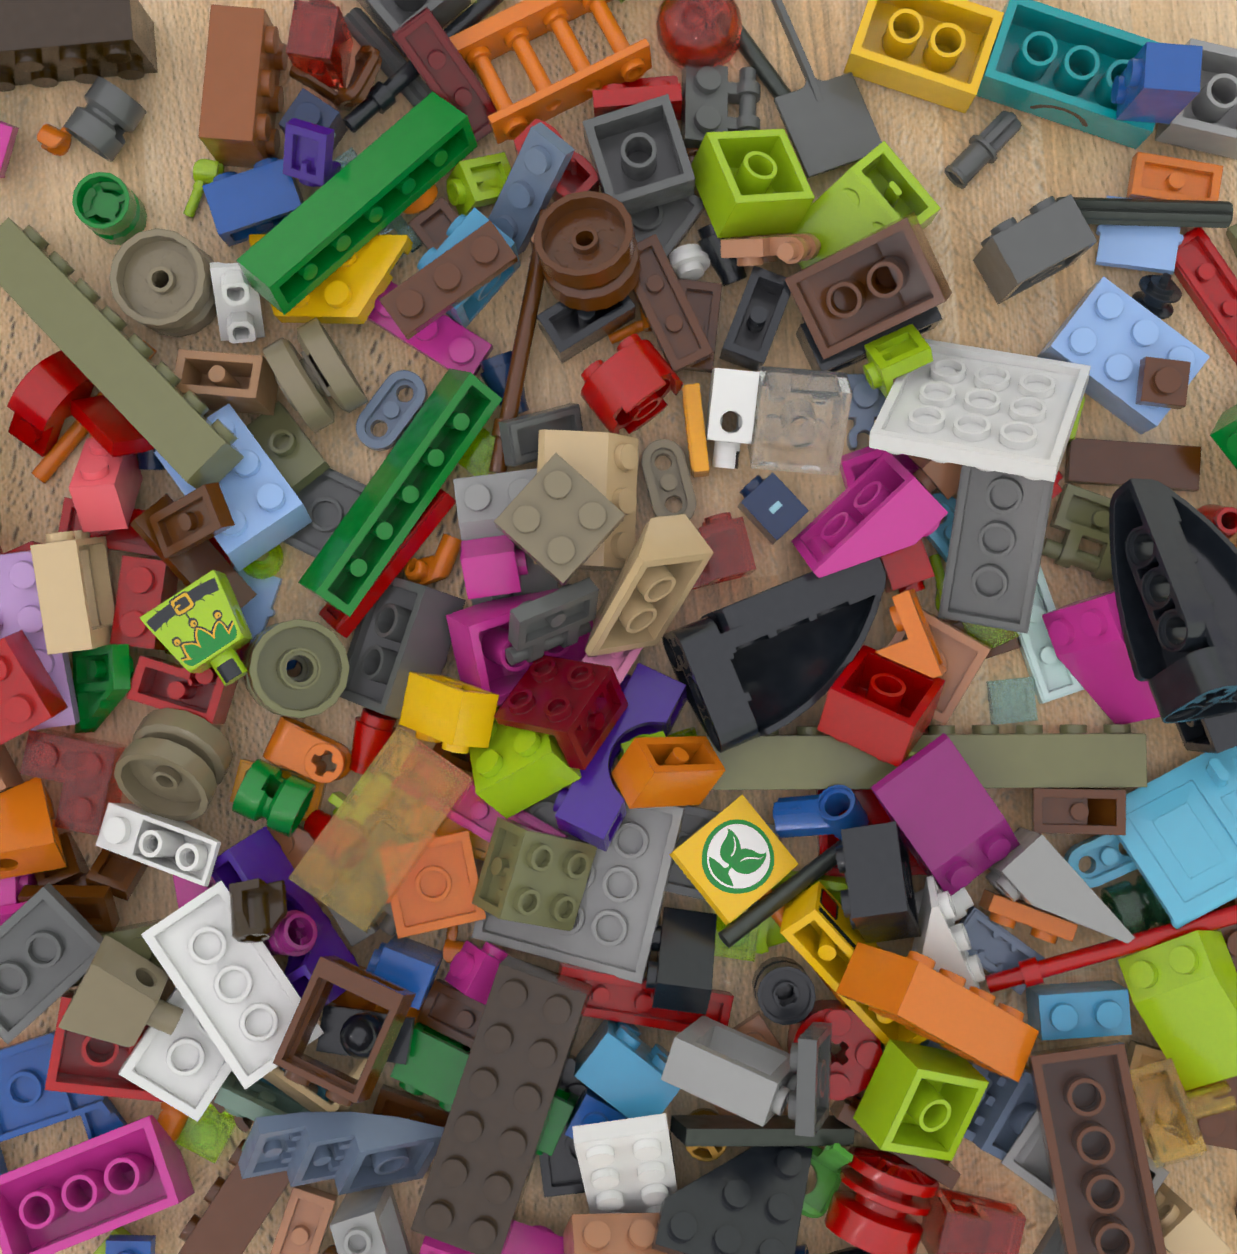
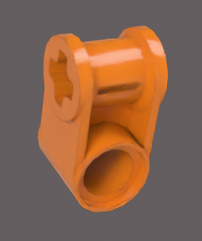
[263,715,351,783]

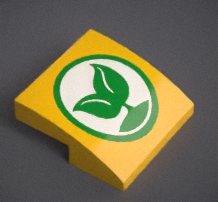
[669,794,798,925]

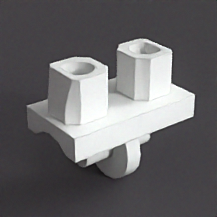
[210,262,265,344]

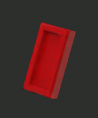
[70,395,154,457]

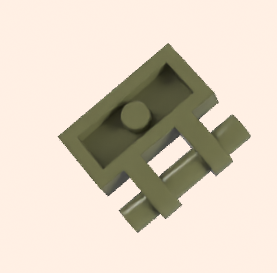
[1042,483,1113,582]

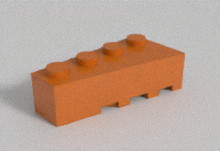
[836,942,1039,1082]

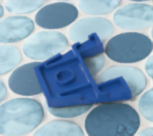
[0,1030,127,1175]

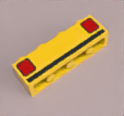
[780,881,927,1046]

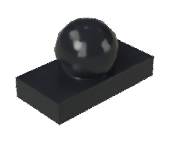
[316,1004,416,1065]

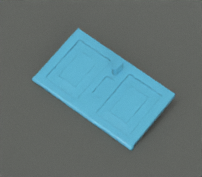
[1116,746,1237,929]

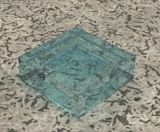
[986,677,1038,725]

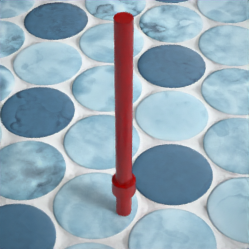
[985,904,1237,993]

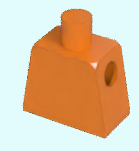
[0,776,66,879]

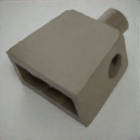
[58,935,184,1047]

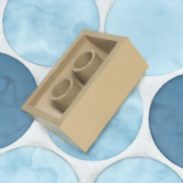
[534,429,639,571]
[585,514,714,657]

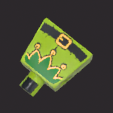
[140,570,253,686]

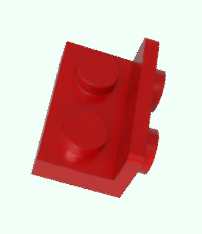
[592,75,682,120]

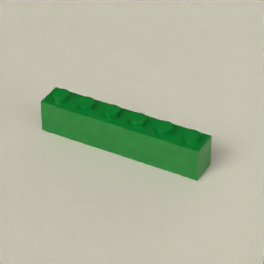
[236,91,478,315]
[298,368,502,617]

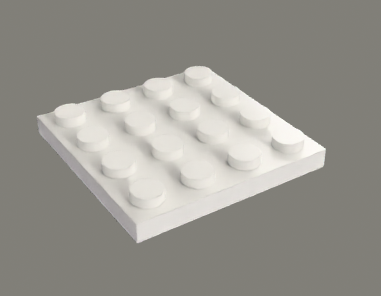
[869,339,1091,482]

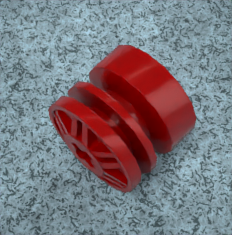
[824,1146,940,1254]

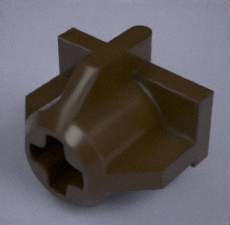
[229,878,287,943]

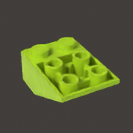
[792,141,941,269]

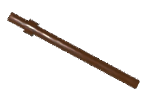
[489,209,546,473]

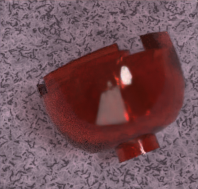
[656,0,743,70]

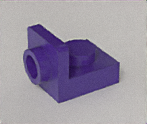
[283,118,341,187]

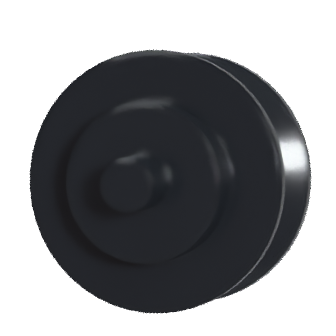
[1132,273,1182,319]

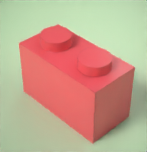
[69,437,143,532]

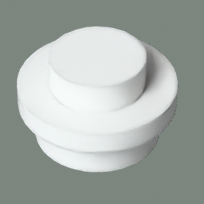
[668,244,710,281]

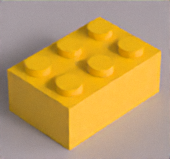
[843,0,1004,114]

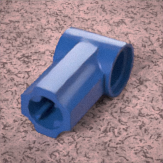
[773,785,869,840]

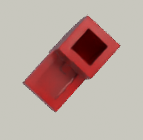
[7,350,94,457]

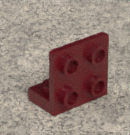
[494,655,628,770]

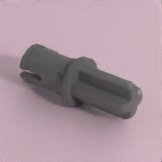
[945,111,1022,189]

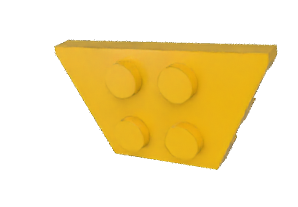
[249,234,413,324]

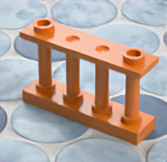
[449,0,652,144]

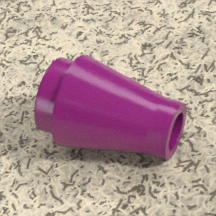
[263,910,318,956]

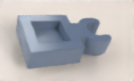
[840,374,886,450]

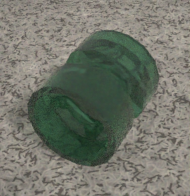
[1101,875,1171,934]

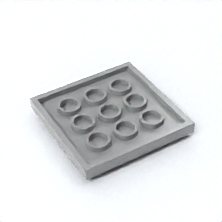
[471,784,686,984]

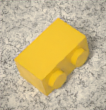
[399,672,499,754]

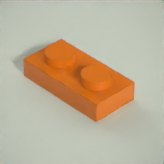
[1126,152,1224,201]
[979,889,1078,944]

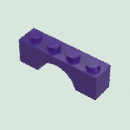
[553,663,687,852]
[211,826,359,1006]

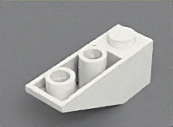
[96,802,221,886]
[912,875,985,989]

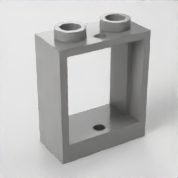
[661,1016,797,1127]
[329,1185,412,1254]

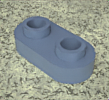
[356,370,428,451]

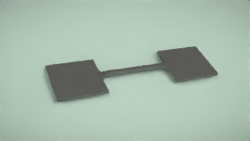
[771,0,882,179]

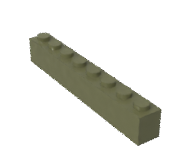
[0,217,244,489]

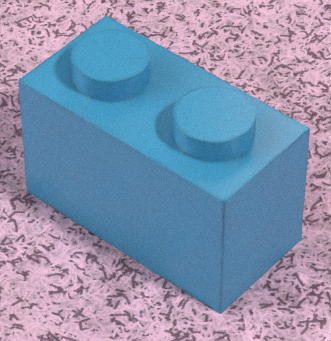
[1026,980,1132,1041]

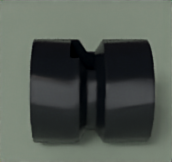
[752,956,816,1025]

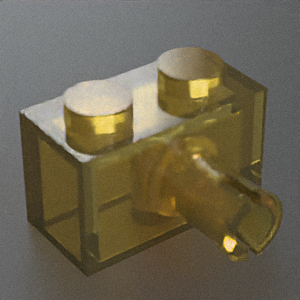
[1130,1058,1237,1169]

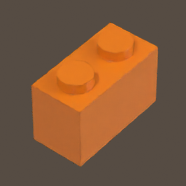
[611,736,726,809]

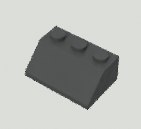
[340,577,466,719]

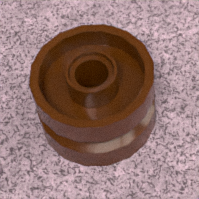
[534,191,641,311]

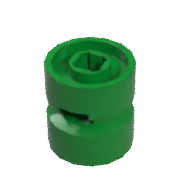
[72,172,147,245]
[232,759,316,838]

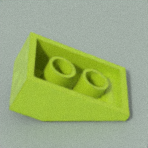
[1118,930,1237,1091]

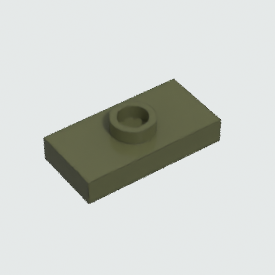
[246,401,330,494]

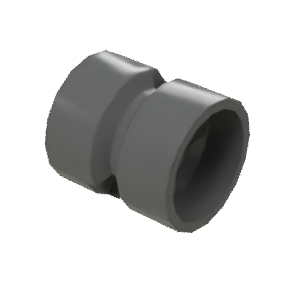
[63,76,146,162]

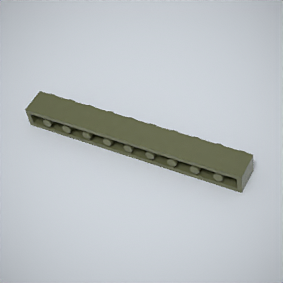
[699,724,1147,790]

